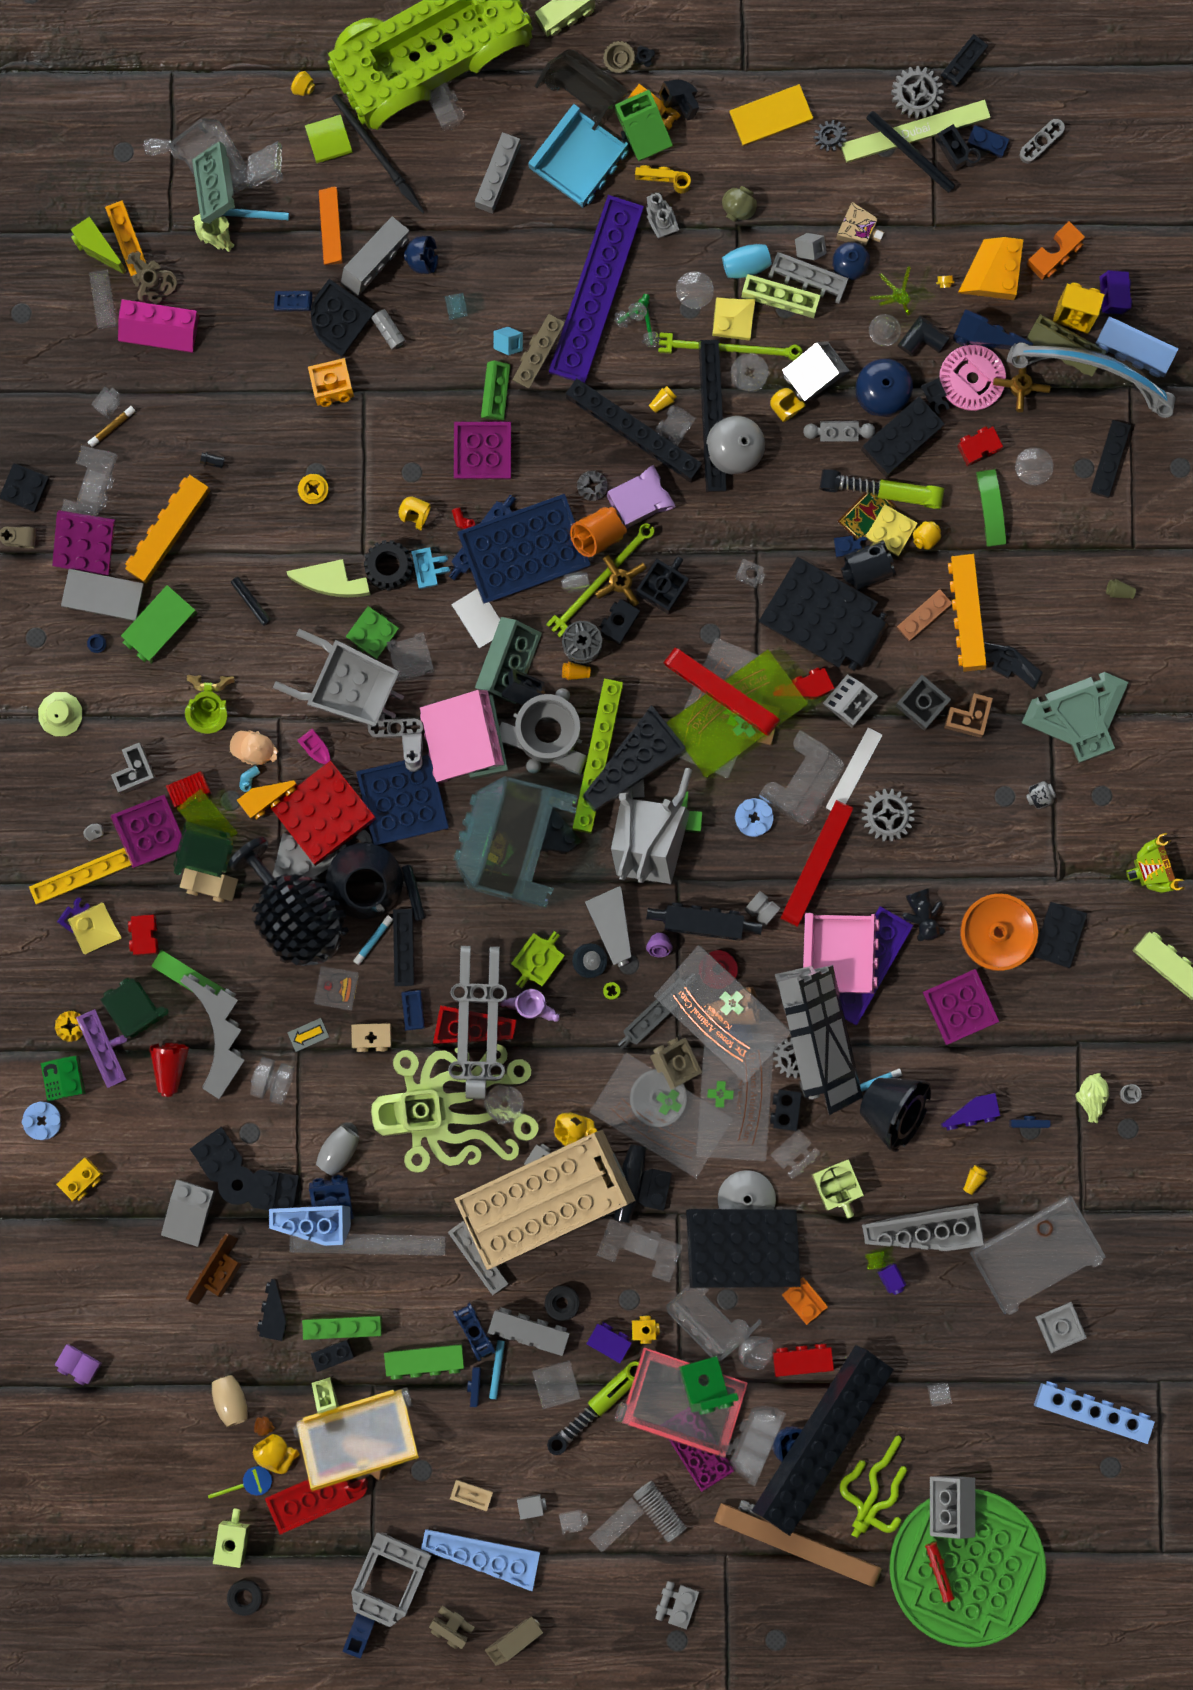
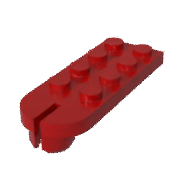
[265,1462,368,1534]

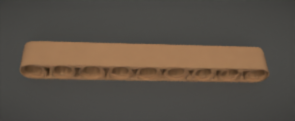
[714,1503,882,1587]

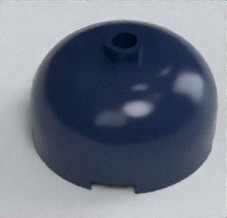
[855,358,913,417]

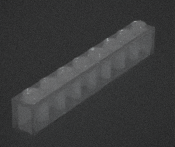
[289,1234,446,1256]

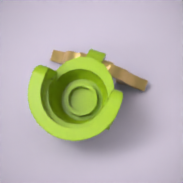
[185,675,235,734]

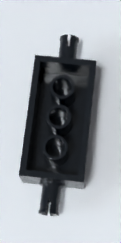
[646,903,762,941]

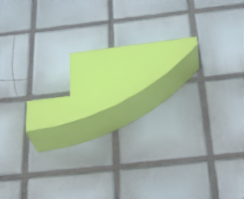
[287,559,371,597]

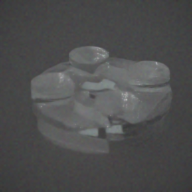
[731,353,768,392]
[484,1085,524,1124]

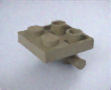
[429,1606,475,1649]

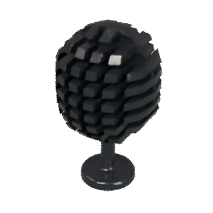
[228,837,349,966]

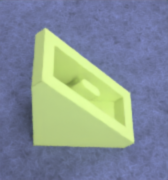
[312,1377,339,1414]

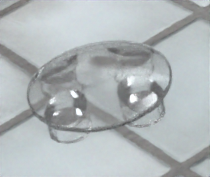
[676,271,714,309]
[1015,448,1054,486]

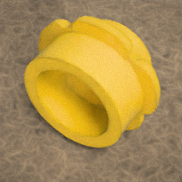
[936,275,955,288]

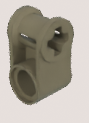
[0,527,36,549]

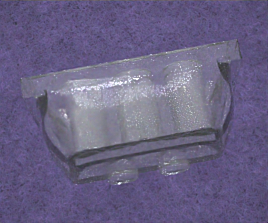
[729,1406,786,1486]

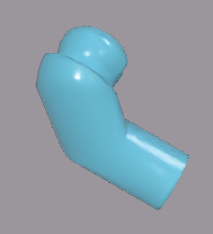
[239,765,260,792]

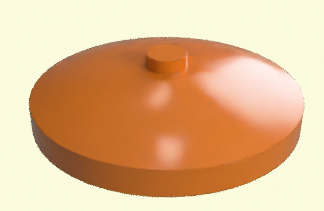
[960,894,1038,971]

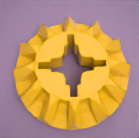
[298,474,328,504]
[55,1011,83,1042]

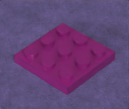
[454,422,511,479]
[52,510,115,575]
[110,795,187,869]
[922,969,999,1045]

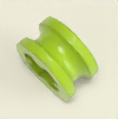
[603,982,620,1000]

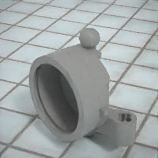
[499,688,588,775]

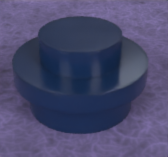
[87,634,106,653]

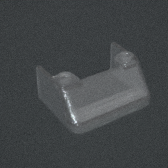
[666,1283,762,1361]

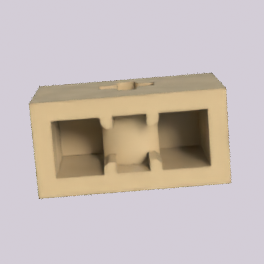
[351,1024,392,1052]

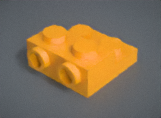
[308,358,354,407]

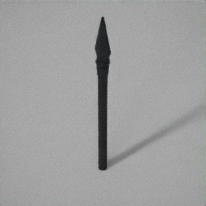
[332,94,424,213]

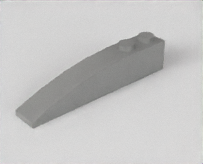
[862,1203,984,1251]

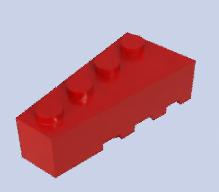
[433,1005,517,1044]

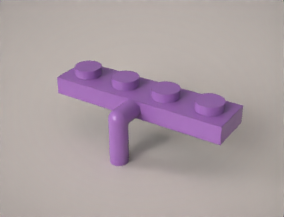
[76,1009,127,1088]

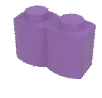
[55,1344,102,1385]

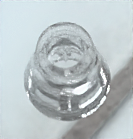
[143,138,172,157]

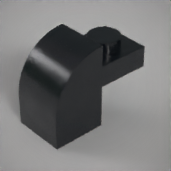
[658,79,699,120]

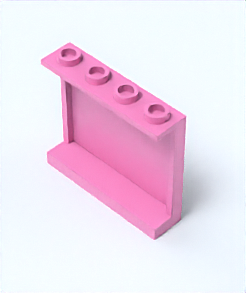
[420,690,504,782]
[803,913,880,994]

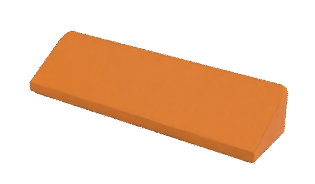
[319,187,343,265]

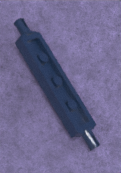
[449,495,516,581]

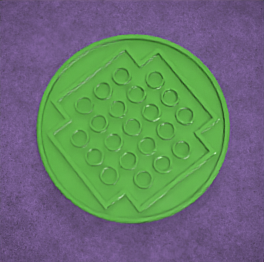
[889,1489,1046,1648]

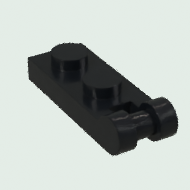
[941,34,988,87]

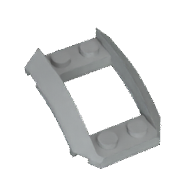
[351,1532,431,1627]

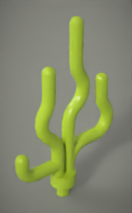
[840,1436,907,1538]

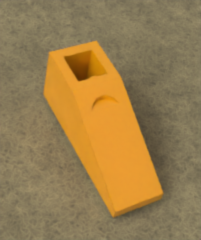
[237,780,298,820]

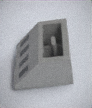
[823,674,878,728]

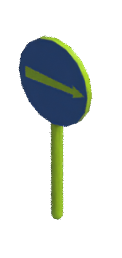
[208,1466,272,1498]

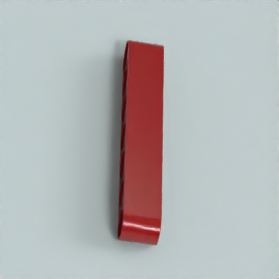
[663,648,780,736]
[780,800,853,927]

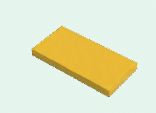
[729,84,813,147]

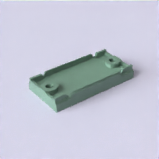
[192,141,235,224]

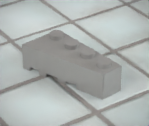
[341,217,409,297]
[488,1307,570,1356]

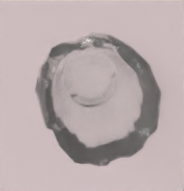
[738,1336,773,1370]

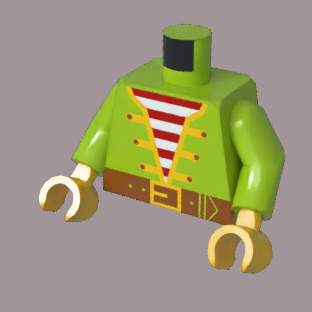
[1126,833,1185,893]

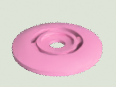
[939,345,1006,411]

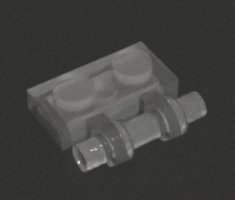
[770,1129,821,1179]

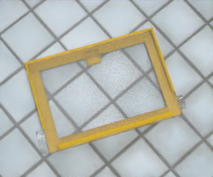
[293,1387,419,1491]

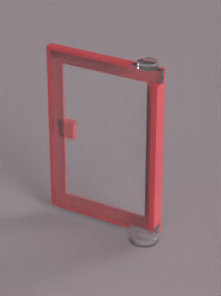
[615,1348,748,1458]

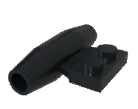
[614,1144,672,1223]

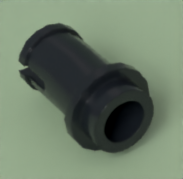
[200,451,225,469]

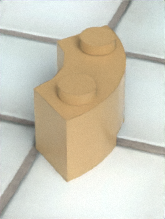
[180,865,238,903]

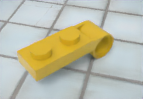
[635,165,691,194]

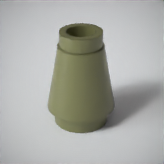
[1106,579,1136,599]

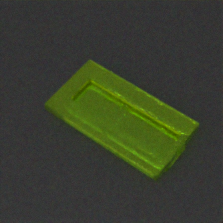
[177,789,238,852]

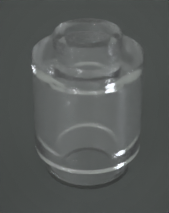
[561,571,590,593]

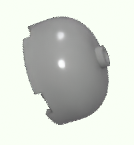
[706,416,765,474]

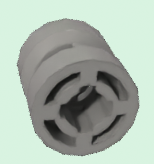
[1120,1084,1142,1104]

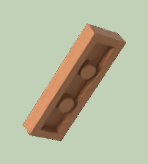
[896,589,952,641]

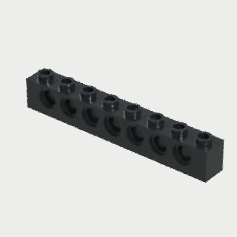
[566,378,702,483]

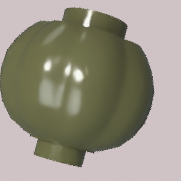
[722,186,757,222]

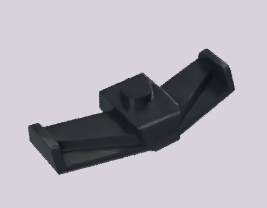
[984,642,1043,690]

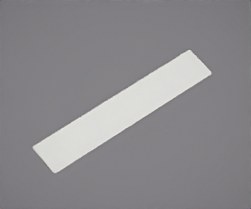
[826,728,882,811]

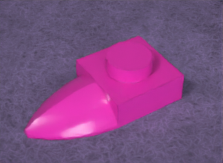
[298,728,330,764]

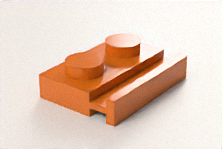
[782,1277,828,1325]

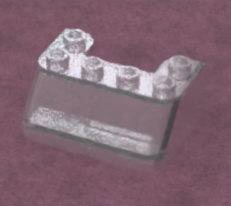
[758,730,844,825]

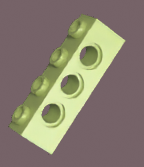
[741,274,820,318]

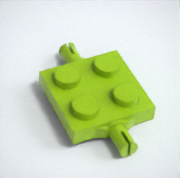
[511,931,565,988]

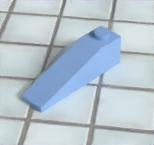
[269,1206,351,1246]

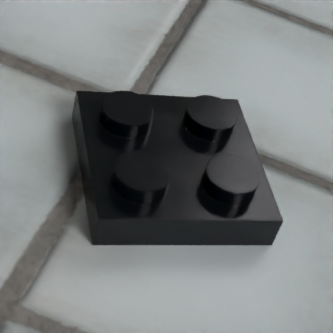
[0,463,50,513]

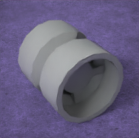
[744,891,780,927]

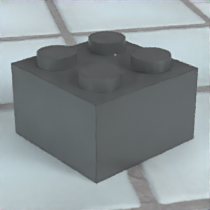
[896,675,951,731]

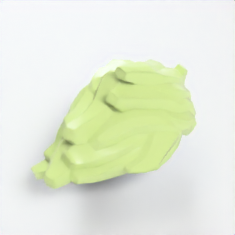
[193,214,234,252]
[1075,1073,1109,1123]

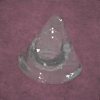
[869,314,901,346]

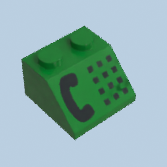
[41,1056,86,1101]

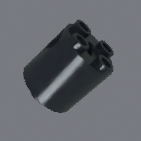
[841,540,896,590]

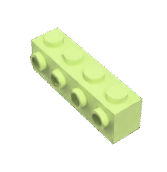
[1132,932,1193,1000]

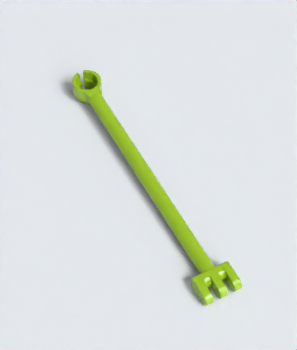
[658,333,802,361]
[546,523,654,637]

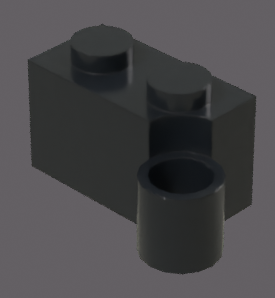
[935,124,981,171]

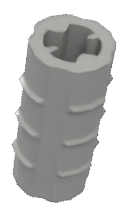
[372,309,406,350]

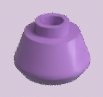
[646,933,673,957]

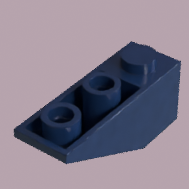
[342,1596,383,1659]

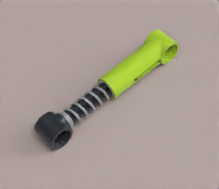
[819,469,944,509]
[547,1361,645,1455]

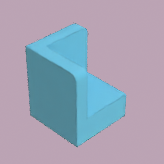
[494,327,523,355]

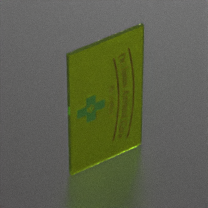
[666,649,808,778]

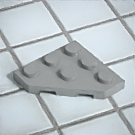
[273,834,338,878]

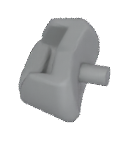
[83,823,104,841]

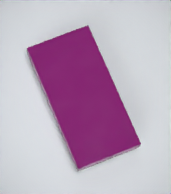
[660,1406,734,1492]

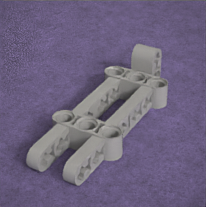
[448,946,507,1099]

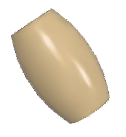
[212,1375,248,1427]

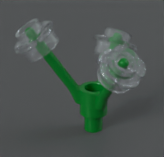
[614,294,660,347]

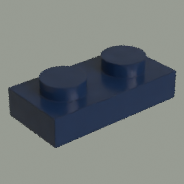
[967,125,1009,158]

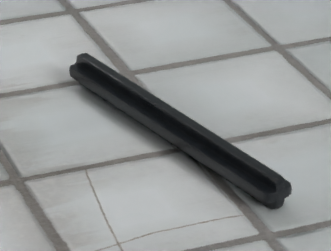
[866,111,955,193]

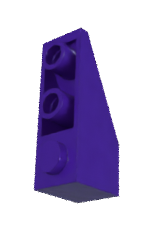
[941,1093,1000,1131]

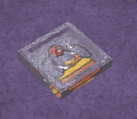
[314,966,359,1011]

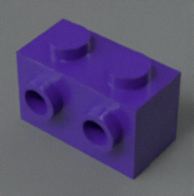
[1099,270,1132,314]
[586,1322,632,1363]

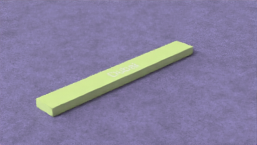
[841,100,990,163]

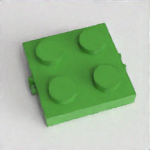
[346,606,399,660]

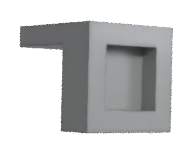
[795,233,826,260]

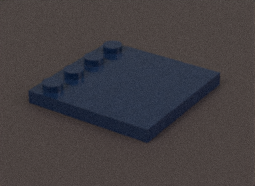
[356,755,448,846]

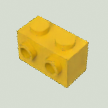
[56,1157,103,1201]

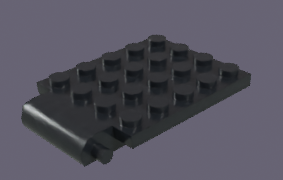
[759,556,889,671]

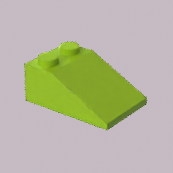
[71,217,126,274]

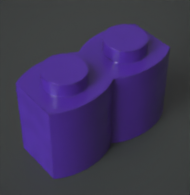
[877,1263,906,1295]

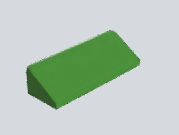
[481,361,510,420]

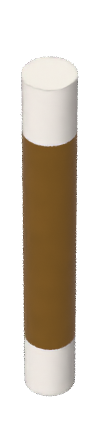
[88,406,136,448]

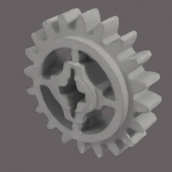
[891,66,944,119]
[861,789,914,842]

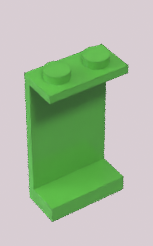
[121,585,197,664]

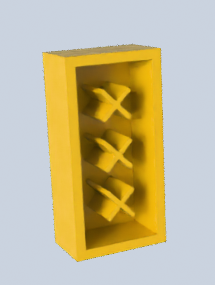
[1053,283,1105,333]

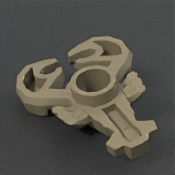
[126,251,177,304]

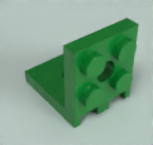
[679,1356,739,1415]

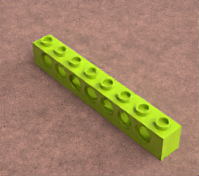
[573,679,623,834]

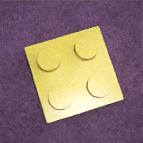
[866,504,917,556]

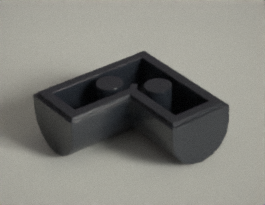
[897,315,950,357]

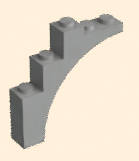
[180,974,244,1099]

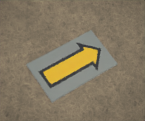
[288,1018,329,1052]

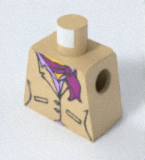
[836,202,884,247]

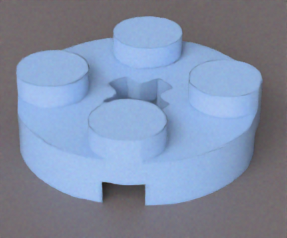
[735,798,773,837]
[22,1102,61,1140]

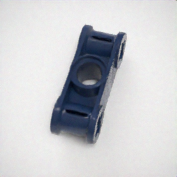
[453,1302,496,1361]

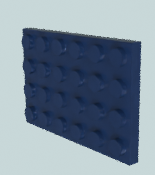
[457,494,591,604]

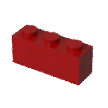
[772,1343,834,1377]

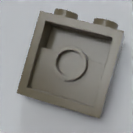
[650,1037,702,1089]

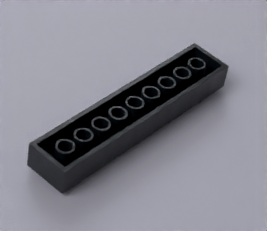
[752,1345,894,1536]

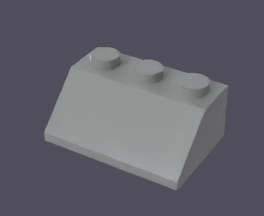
[930,1476,975,1539]

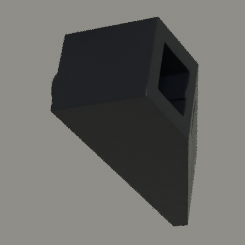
[257,1278,288,1341]

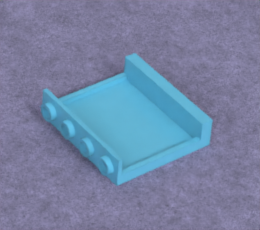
[528,104,629,207]

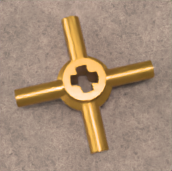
[993,366,1050,412]
[595,555,647,607]

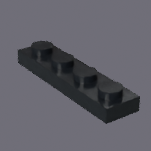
[1090,420,1131,498]
[393,909,414,987]

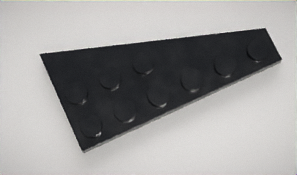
[583,705,686,812]

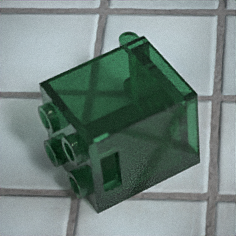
[173,821,234,878]
[100,977,169,1040]

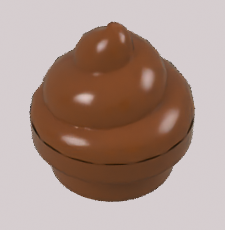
[254,1416,275,1436]

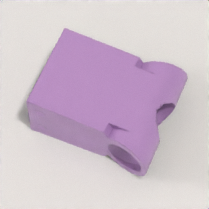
[607,465,676,529]

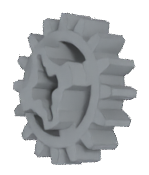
[773,1038,799,1079]

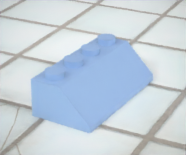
[1095,316,1178,377]

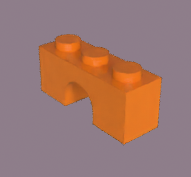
[1027,221,1085,280]

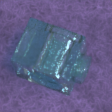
[445,293,468,320]

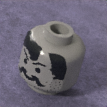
[1026,781,1056,809]

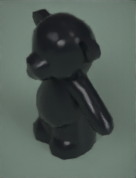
[902,888,945,941]

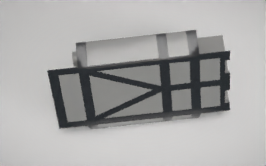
[775,965,863,1115]

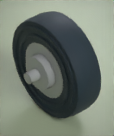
[572,943,607,978]

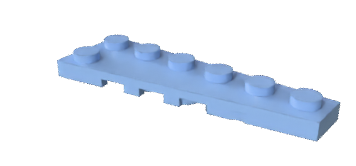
[421,1529,540,1591]

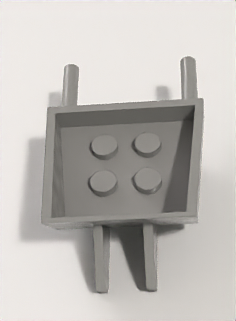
[273,629,404,726]
[611,768,692,884]

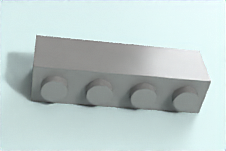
[475,132,520,214]

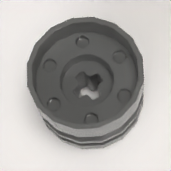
[562,621,602,665]

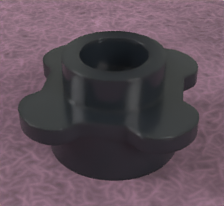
[635,46,655,67]

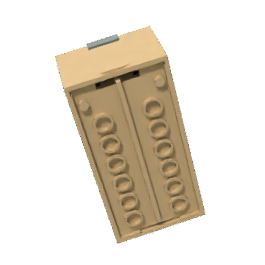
[454,1130,635,1270]

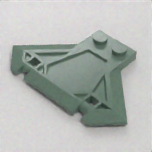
[1022,672,1128,763]

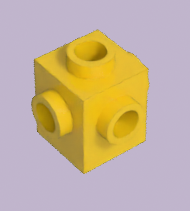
[632,1316,660,1344]

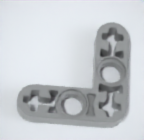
[368,706,424,738]

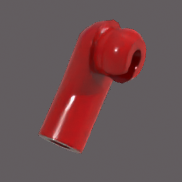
[452,507,476,530]

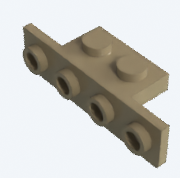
[512,314,565,389]

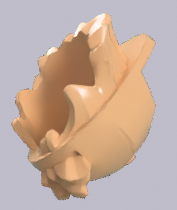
[230,730,278,765]

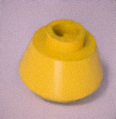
[291,71,315,96]

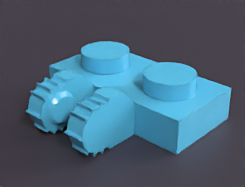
[411,547,451,589]

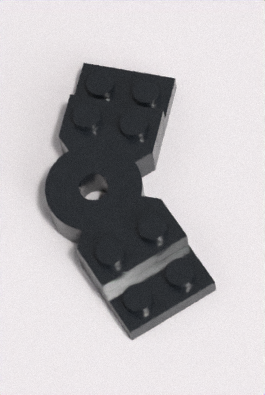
[190,1127,299,1210]

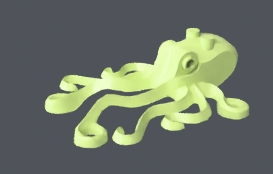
[371,1044,539,1172]

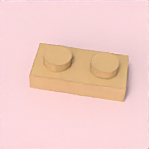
[450,1480,493,1511]

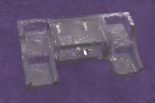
[61,445,117,517]
[596,1219,682,1282]

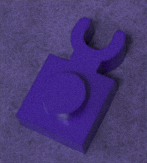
[57,897,90,934]

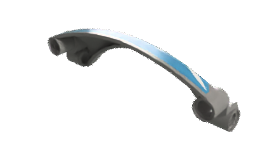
[1006,343,1176,418]

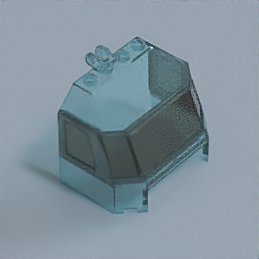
[453,776,577,909]

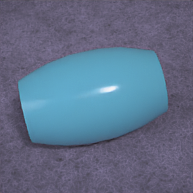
[722,244,772,278]

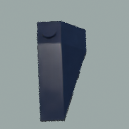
[953,309,1033,350]

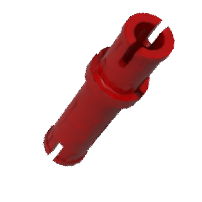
[925,1542,955,1603]

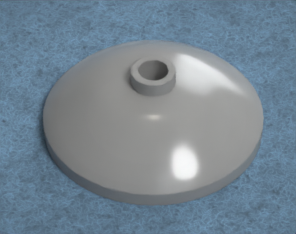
[718,1170,776,1209]

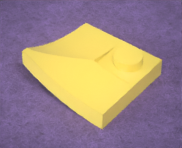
[712,297,755,341]
[68,903,121,954]

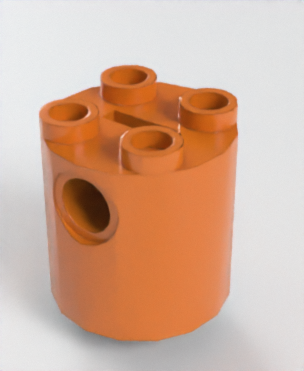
[570,507,627,557]

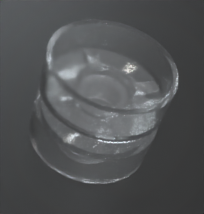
[250,1057,295,1105]

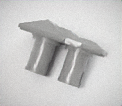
[646,193,679,239]

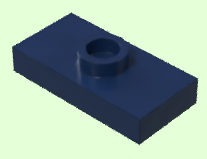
[274,291,312,311]
[401,990,425,1031]
[1009,1116,1050,1128]
[467,1367,481,1407]

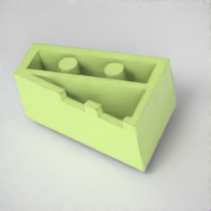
[535,0,595,37]

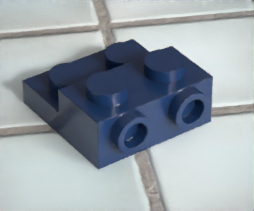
[309,1175,353,1219]

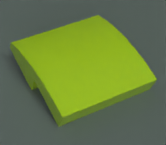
[305,115,352,163]

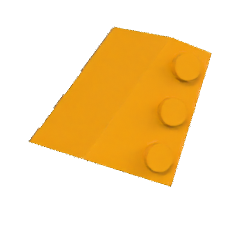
[958,237,1023,300]

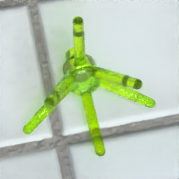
[870,266,911,315]

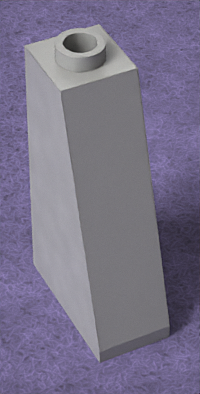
[585,886,631,967]

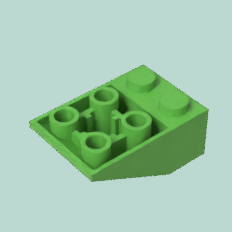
[615,90,673,162]

